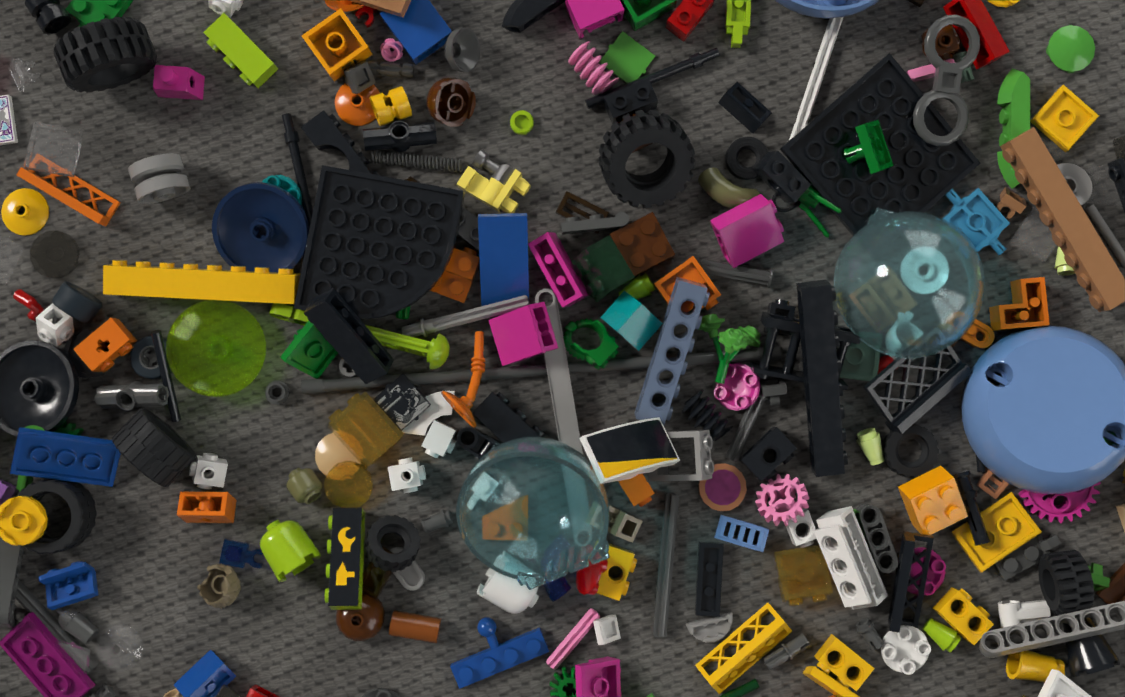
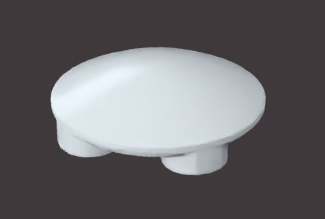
[881,625,931,675]

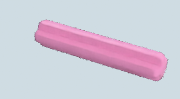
[546,608,600,670]

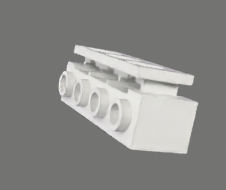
[814,506,888,610]

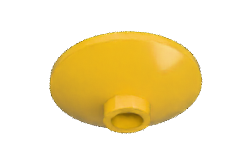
[1,188,49,236]

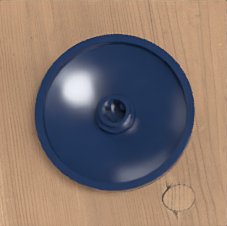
[212,182,309,272]

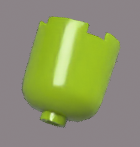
[260,520,321,583]

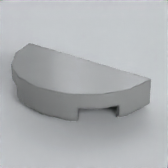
[685,612,733,643]

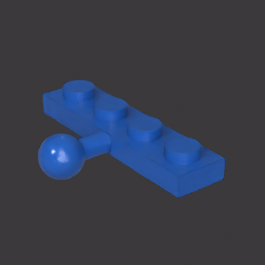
[450,617,549,689]

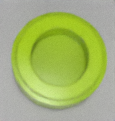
[510,110,534,135]

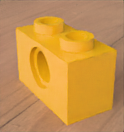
[597,543,637,601]

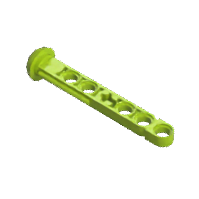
[269,303,450,369]

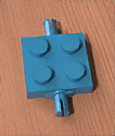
[940,188,1010,256]

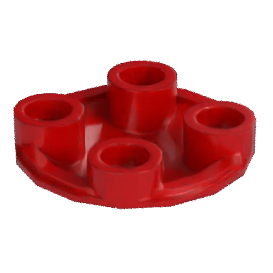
[576,547,608,595]

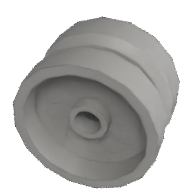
[128,153,191,204]

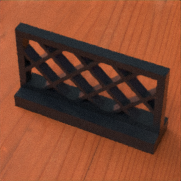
[864,326,972,434]

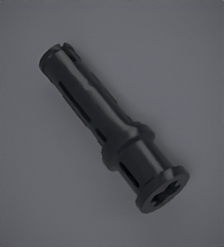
[952,471,991,546]

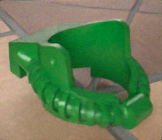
[563,319,619,370]

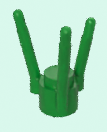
[798,185,842,237]

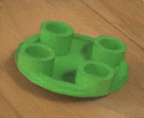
[1046,25,1095,73]

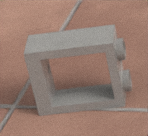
[648,430,714,481]

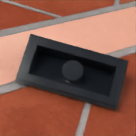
[718,82,772,133]

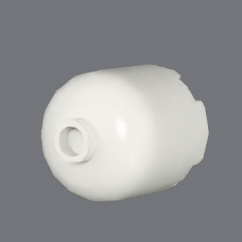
[477,552,539,614]

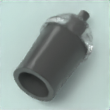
[56,608,99,645]

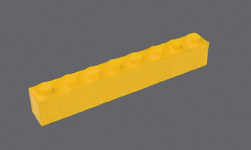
[103,260,301,304]

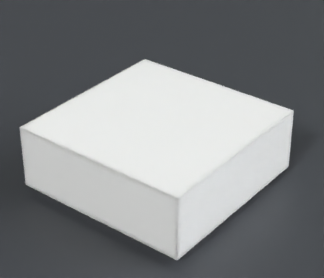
[593,614,621,645]

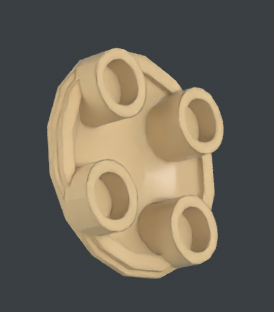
[315,432,363,479]

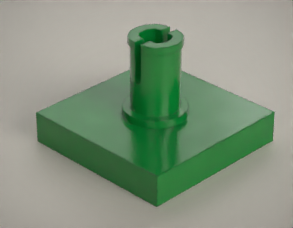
[844,120,894,174]
[280,321,338,379]

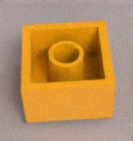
[302,8,373,82]
[898,465,968,535]

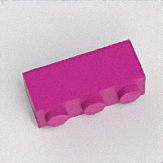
[528,232,590,308]

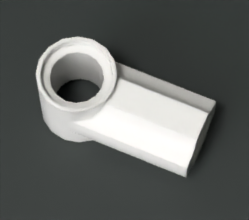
[998,600,1051,628]

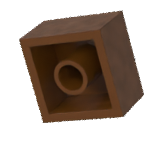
[609,212,675,279]

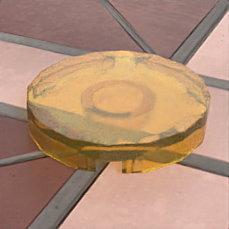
[324,461,373,508]

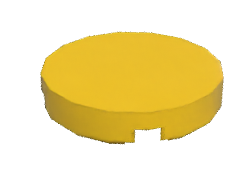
[0,496,48,546]

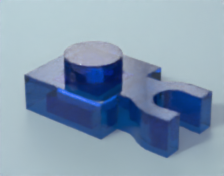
[219,539,263,569]

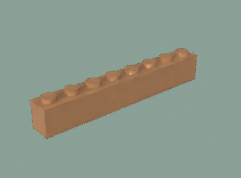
[1000,127,1125,312]

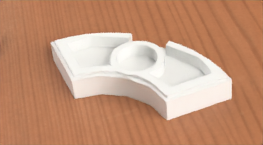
[401,391,455,436]

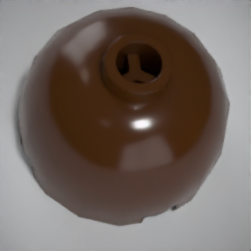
[427,78,476,127]
[336,592,385,641]

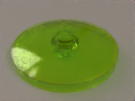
[166,300,266,397]

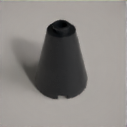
[1063,618,1120,677]

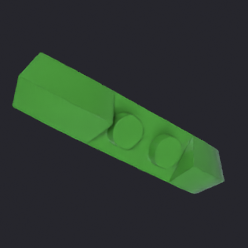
[997,68,1030,189]

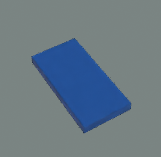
[478,213,529,306]
[10,427,121,487]

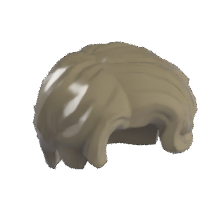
[197,563,241,609]

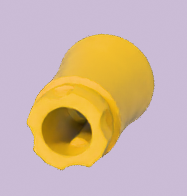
[1006,650,1065,683]

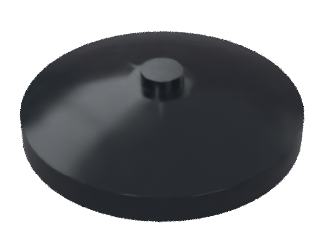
[0,340,79,436]

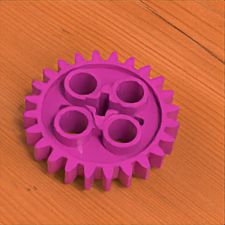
[1018,482,1101,523]

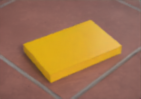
[951,492,1042,573]

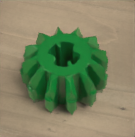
[549,666,576,697]

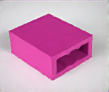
[710,194,784,268]
[488,302,558,366]

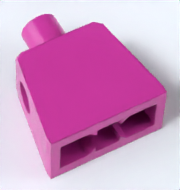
[153,65,205,100]

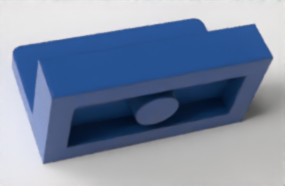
[174,650,236,697]

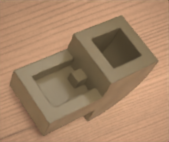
[587,500,643,543]

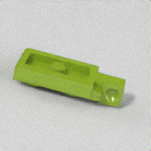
[725,0,751,48]

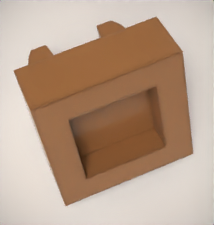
[996,187,1027,219]

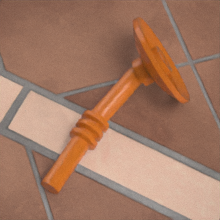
[441,331,486,428]

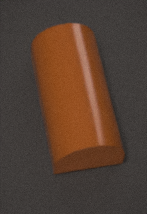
[389,610,442,643]

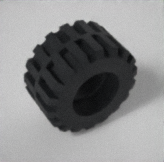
[1038,549,1094,615]

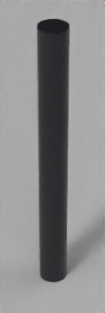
[151,330,181,422]

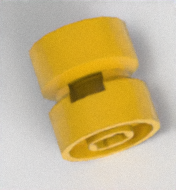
[370,86,412,127]

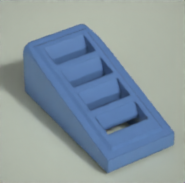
[714,515,769,552]

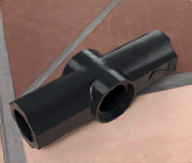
[363,121,437,152]

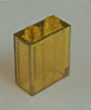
[328,391,404,470]

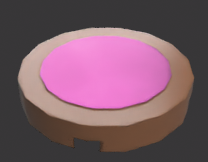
[698,463,747,511]

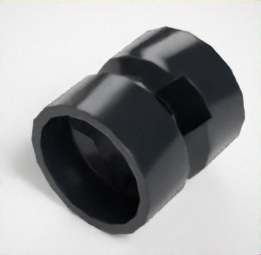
[24,0,71,35]

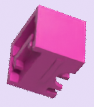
[565,0,624,39]

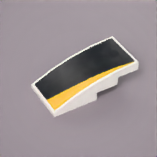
[579,417,680,484]

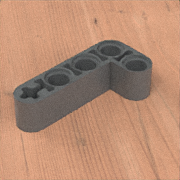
[0,537,25,628]

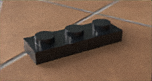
[695,541,724,617]

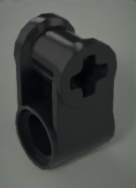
[457,426,504,466]

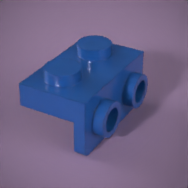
[39,561,98,610]

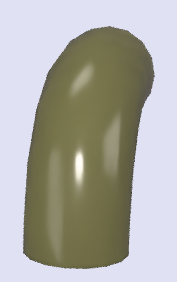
[698,167,760,209]

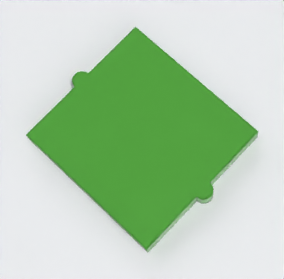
[599,31,655,83]

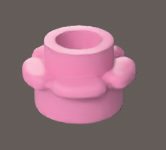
[380,38,403,62]

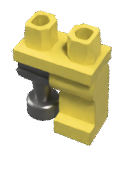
[457,149,531,213]

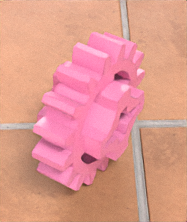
[755,474,809,526]

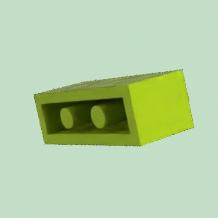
[203,13,278,88]

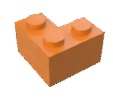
[989,277,1050,331]

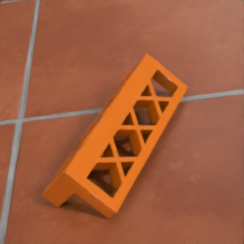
[16,154,121,227]

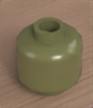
[286,468,323,504]

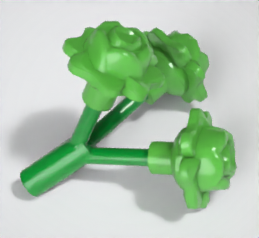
[698,314,761,384]

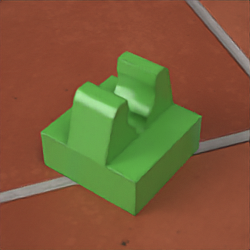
[1088,563,1110,591]

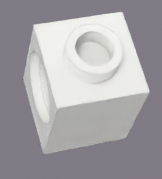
[786,509,817,548]

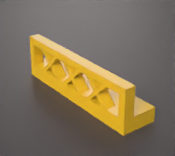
[695,603,792,694]

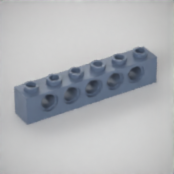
[634,277,710,426]

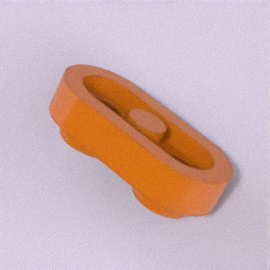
[947,312,994,348]

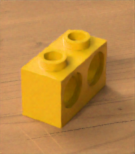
[933,587,994,645]
[814,634,875,692]

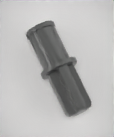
[763,633,811,670]

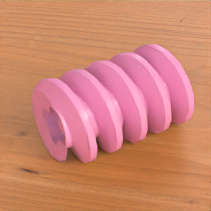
[568,41,619,95]

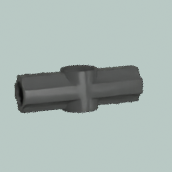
[94,381,169,411]

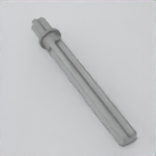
[402,295,530,337]

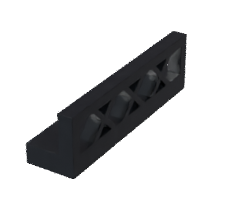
[888,531,934,633]

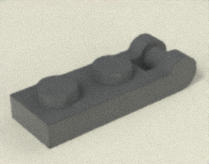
[561,212,629,235]

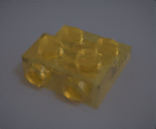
[774,545,833,606]

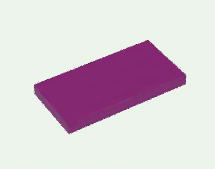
[0,612,96,697]

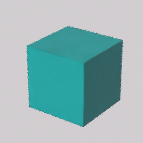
[600,290,663,351]

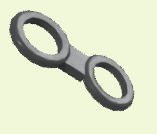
[913,15,980,146]

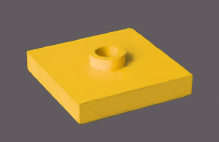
[1030,84,1099,152]

